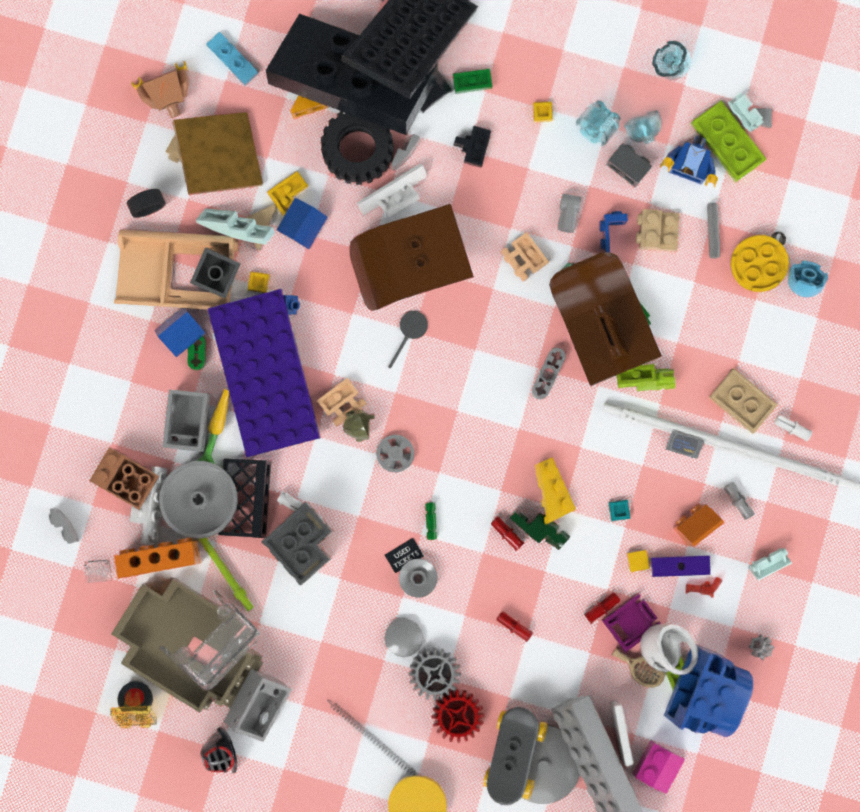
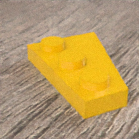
[535,457,576,524]

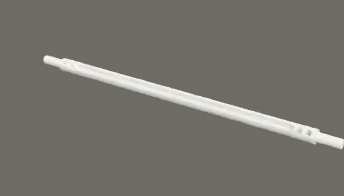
[602,403,860,491]

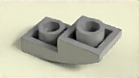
[48,508,79,544]

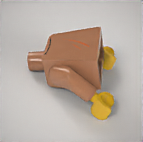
[131,61,189,118]

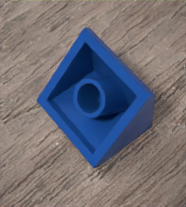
[276,197,328,250]
[154,308,206,358]

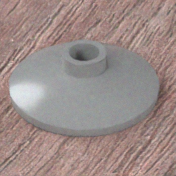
[399,559,438,598]

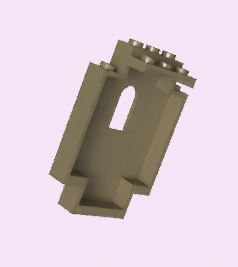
[111,579,264,713]

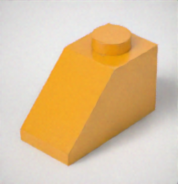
[290,96,329,119]

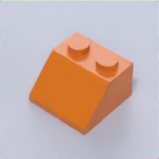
[673,504,725,547]

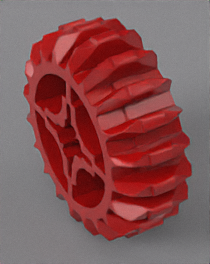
[432,689,484,743]

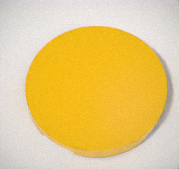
[730,235,789,292]
[388,775,447,812]

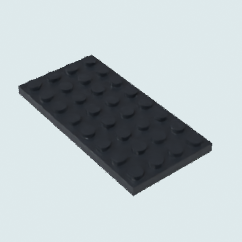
[341,0,478,99]

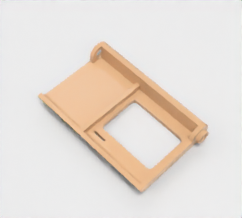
[114,229,239,310]

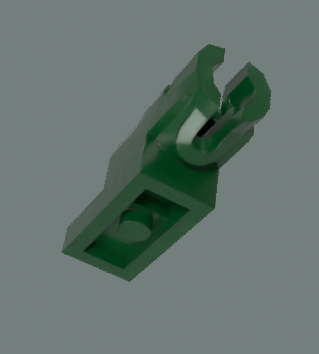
[509,512,571,550]

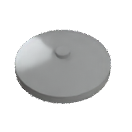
[159,461,238,539]
[522,725,580,804]

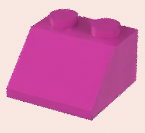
[632,740,685,794]

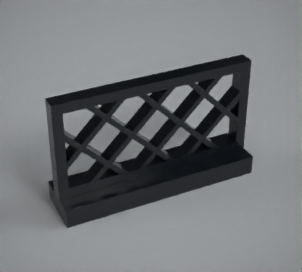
[218,458,271,538]

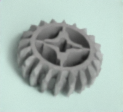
[408,647,461,701]

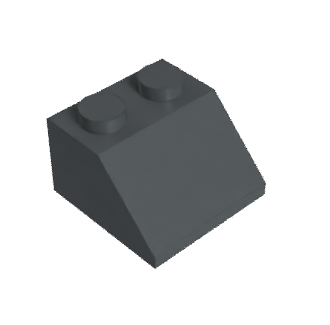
[190,247,241,299]

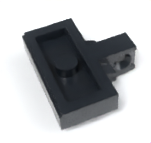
[453,126,491,168]

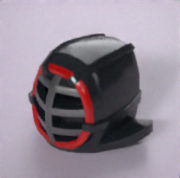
[200,727,238,774]

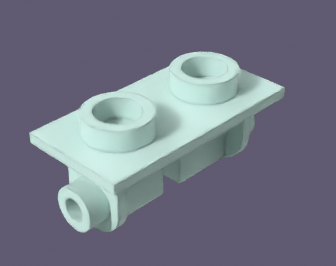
[727,92,764,132]
[748,548,792,581]

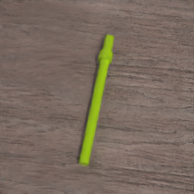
[198,538,254,612]

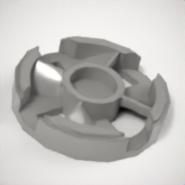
[376,434,415,473]

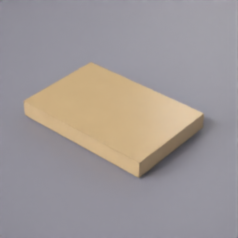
[708,368,778,434]

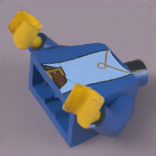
[660,136,718,188]

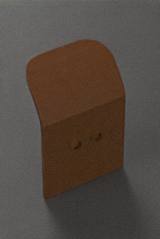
[349,204,474,311]
[549,252,662,387]

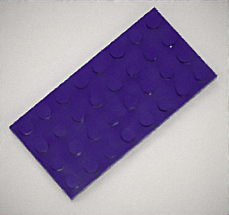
[208,289,321,458]

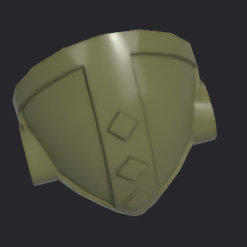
[343,410,375,442]

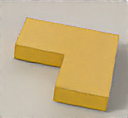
[267,171,309,217]

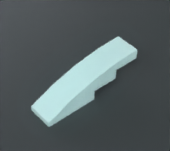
[196,208,275,245]

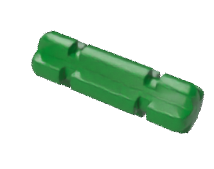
[425,502,437,540]

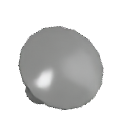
[384,618,423,657]

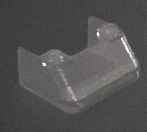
[160,590,260,690]

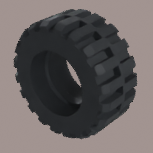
[321,111,394,185]

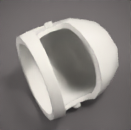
[640,623,698,675]

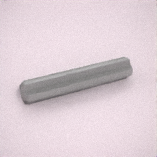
[707,203,721,259]

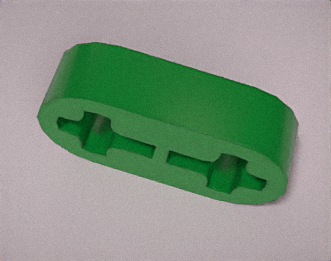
[187,336,207,371]

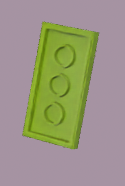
[690,100,767,183]

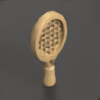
[612,647,665,688]

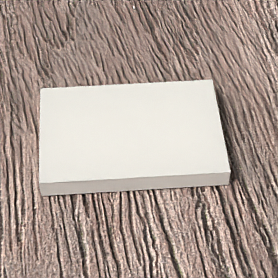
[609,700,633,766]

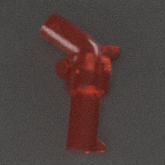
[685,577,723,598]

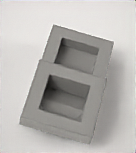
[391,134,420,171]

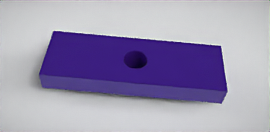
[651,555,711,577]

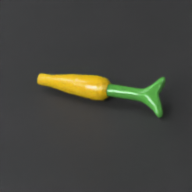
[196,389,230,464]

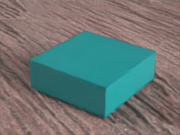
[608,500,631,522]

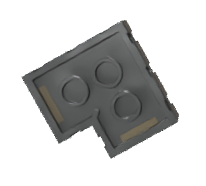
[261,502,334,586]

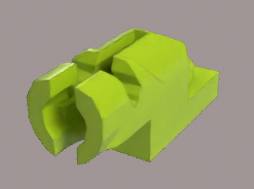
[616,364,676,392]

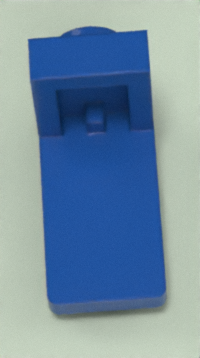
[599,211,628,252]

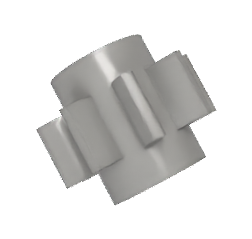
[749,634,775,660]

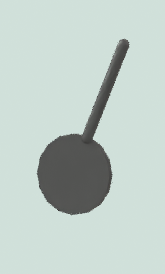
[388,311,428,369]

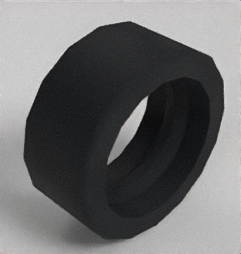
[126,188,166,218]

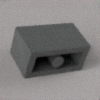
[606,143,652,188]

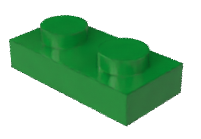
[453,69,493,94]

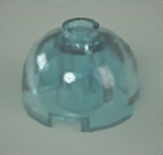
[652,41,692,81]
[624,110,663,145]

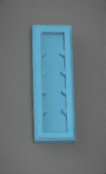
[206,32,259,86]

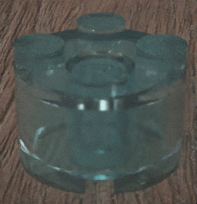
[575,100,621,146]

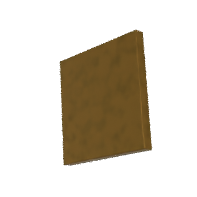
[173,112,263,195]

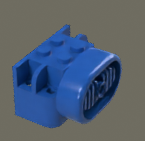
[664,644,754,737]

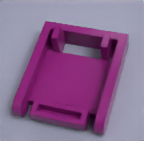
[601,593,662,652]

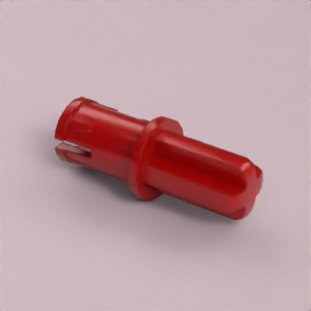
[491,517,524,551]
[584,593,620,624]
[496,611,533,642]

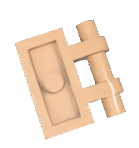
[501,232,549,282]
[317,378,367,427]

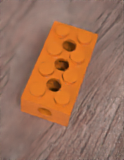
[114,538,202,579]

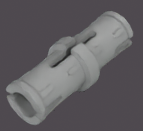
[723,482,755,520]

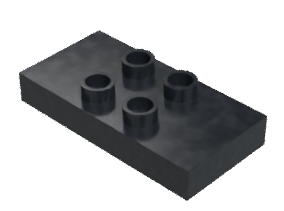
[266,13,438,136]

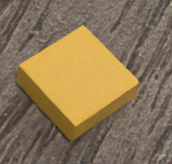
[533,101,553,123]
[247,271,270,293]
[626,550,650,572]

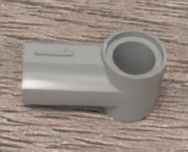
[557,193,582,233]

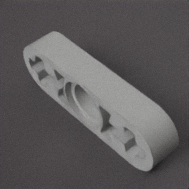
[531,348,566,400]

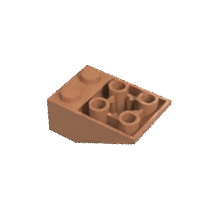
[89,447,159,510]

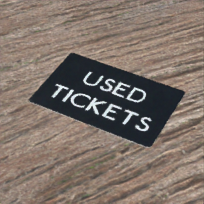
[385,538,424,573]

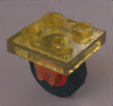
[110,681,157,729]

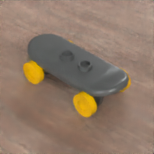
[483,707,548,806]

